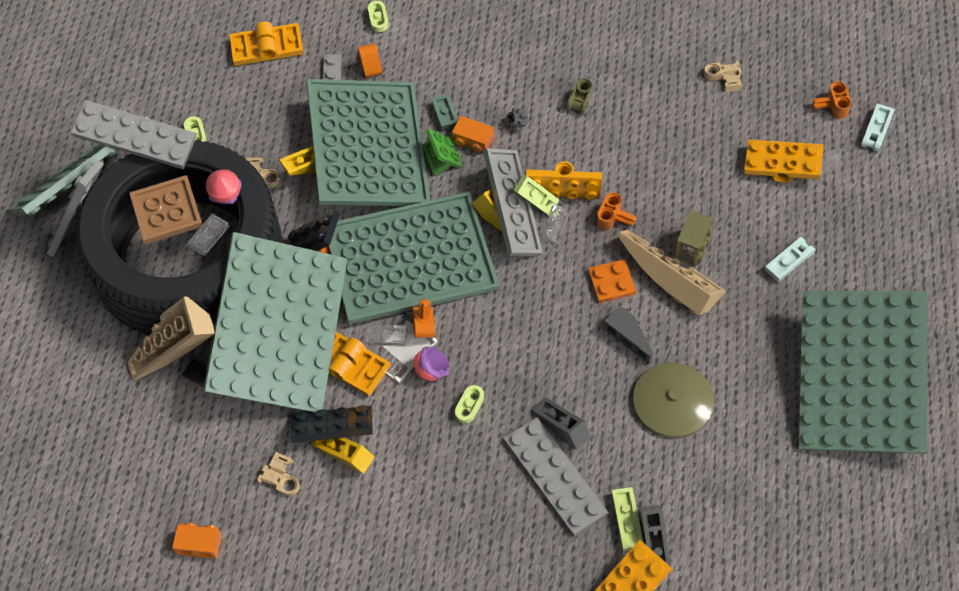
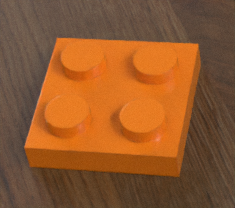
[588,259,636,303]

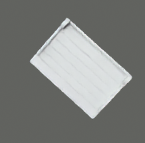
[382,320,437,383]

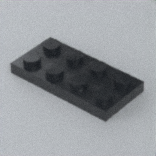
[287,209,341,251]
[290,405,373,443]

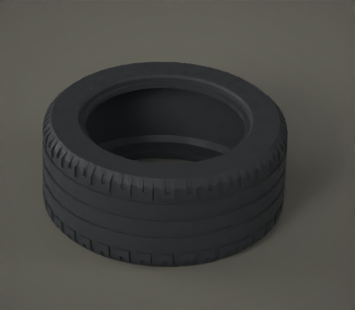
[76,139,283,336]

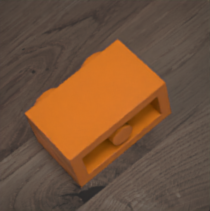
[452,116,494,153]
[172,523,222,559]

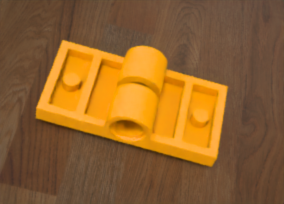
[230,22,304,66]
[745,139,824,183]
[526,161,602,200]
[329,332,391,397]
[595,540,673,591]

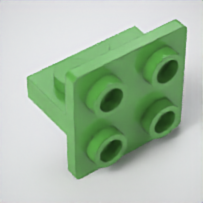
[423,129,462,176]

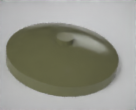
[633,363,714,439]

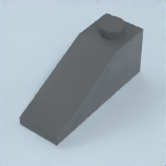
[604,305,653,364]
[531,397,591,450]
[638,505,671,567]

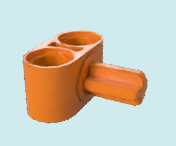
[357,42,383,78]
[812,81,851,119]
[597,192,636,230]
[412,299,435,339]

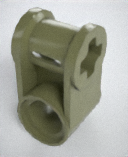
[567,78,593,115]

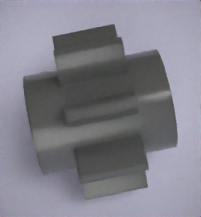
[506,108,528,131]

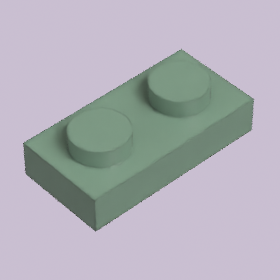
[431,94,458,130]

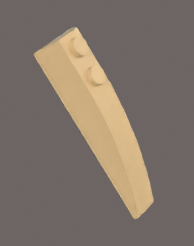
[618,230,726,315]
[127,297,215,380]

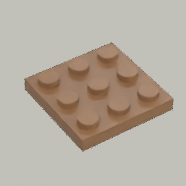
[130,175,203,245]

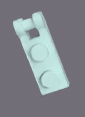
[861,103,895,152]
[764,237,816,282]

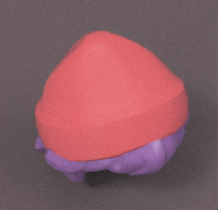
[206,170,241,204]
[414,346,450,381]

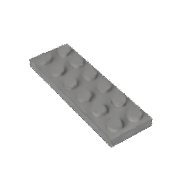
[71,100,197,169]
[483,148,543,256]
[47,160,104,258]
[504,417,608,537]

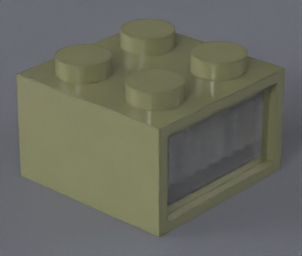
[674,210,714,267]

